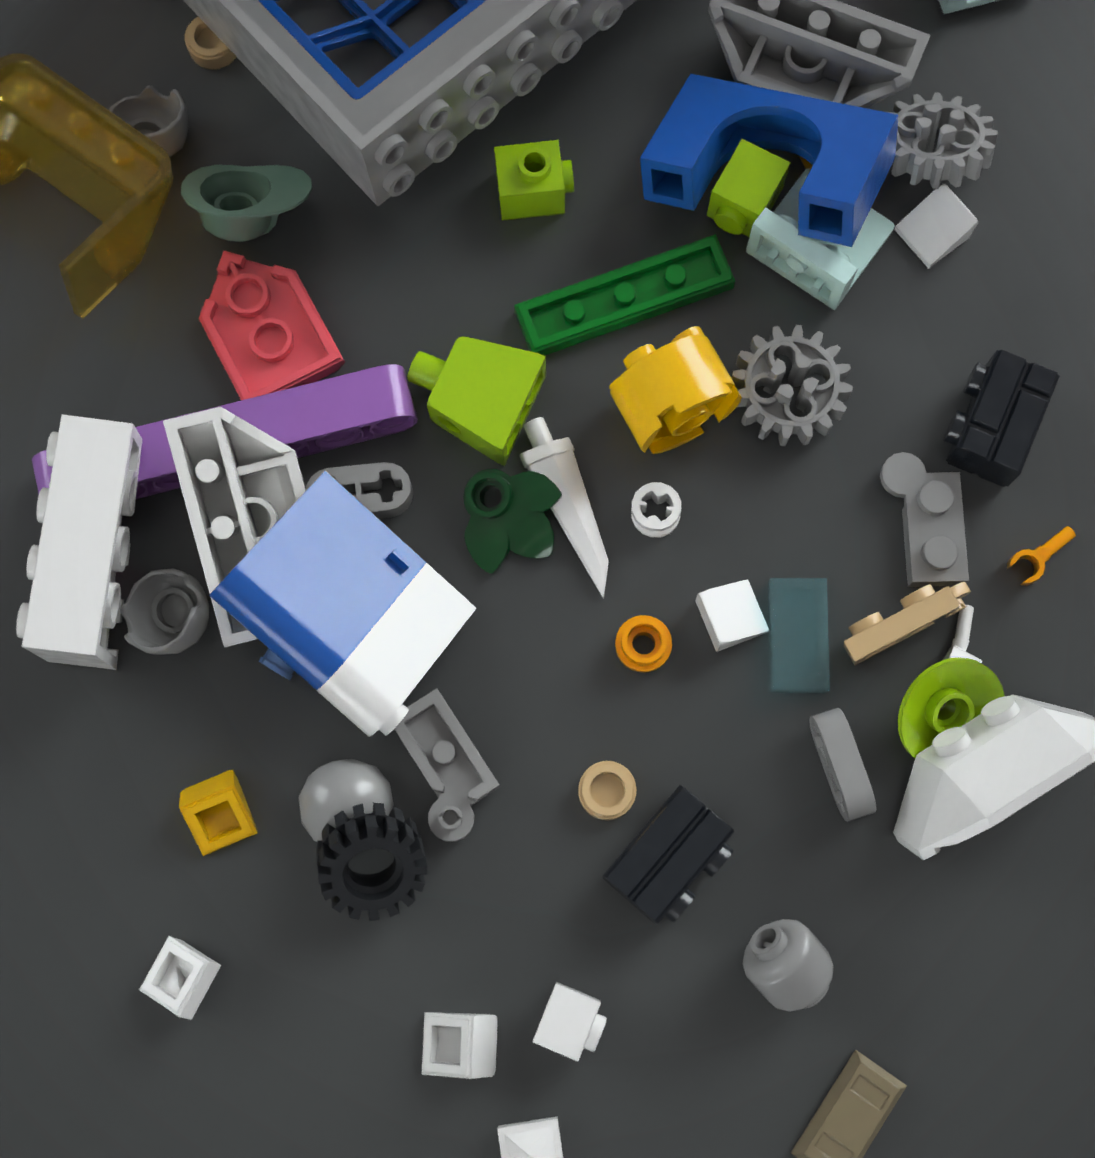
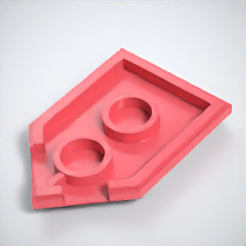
[199,250,345,400]

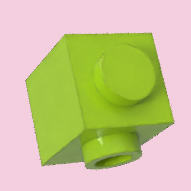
[707,139,791,237]
[494,140,574,220]

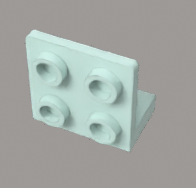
[746,169,895,311]

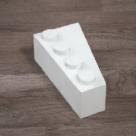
[16,414,142,670]

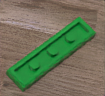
[514,234,736,356]

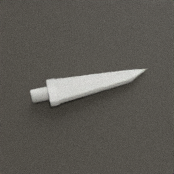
[519,417,609,599]

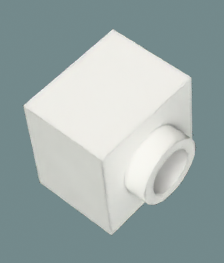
[533,982,607,1061]

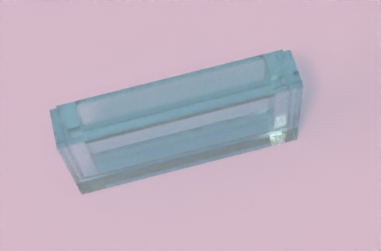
[768,578,830,693]

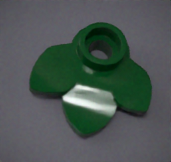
[463,469,562,574]

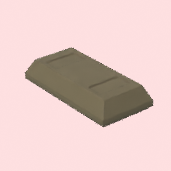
[790,1050,907,1158]

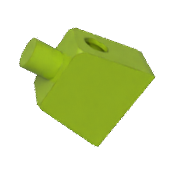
[407,336,546,466]

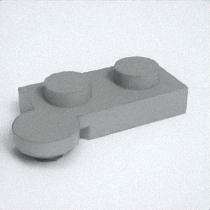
[880,452,969,587]
[395,688,500,842]

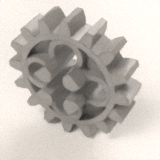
[885,93,998,189]
[731,325,853,446]

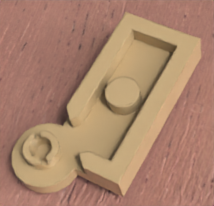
[844,581,971,666]

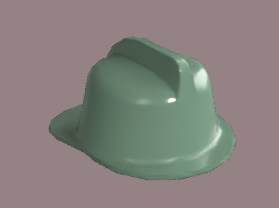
[181,165,312,242]

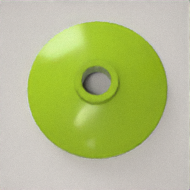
[898,657,1004,758]

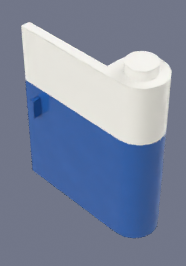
[209,471,476,737]

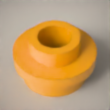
[615,615,672,673]

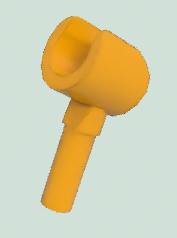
[1007,526,1076,586]

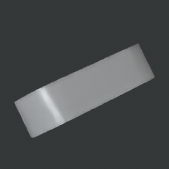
[306,462,414,519]
[809,708,876,822]

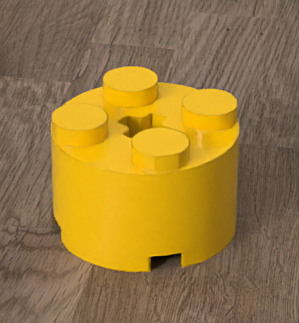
[609,326,742,454]

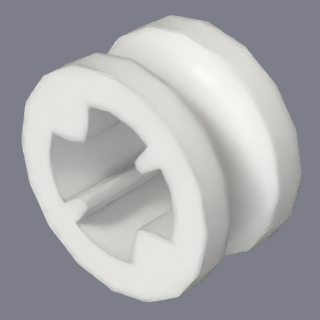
[631,482,681,538]

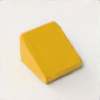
[179,770,257,856]

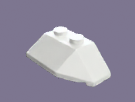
[163,407,306,648]
[893,694,1095,860]

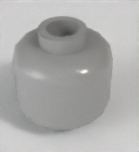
[743,919,834,1012]

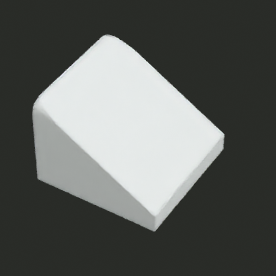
[894,183,978,269]
[695,579,769,652]
[422,1012,498,1079]

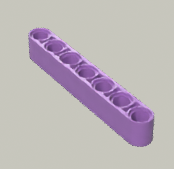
[32,364,418,499]

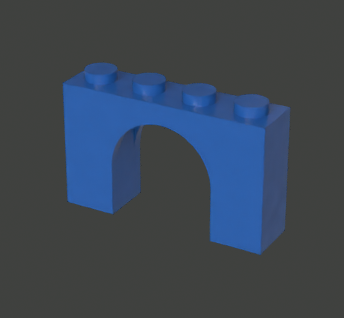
[640,74,899,247]

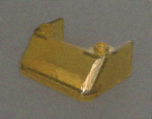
[0,53,173,319]

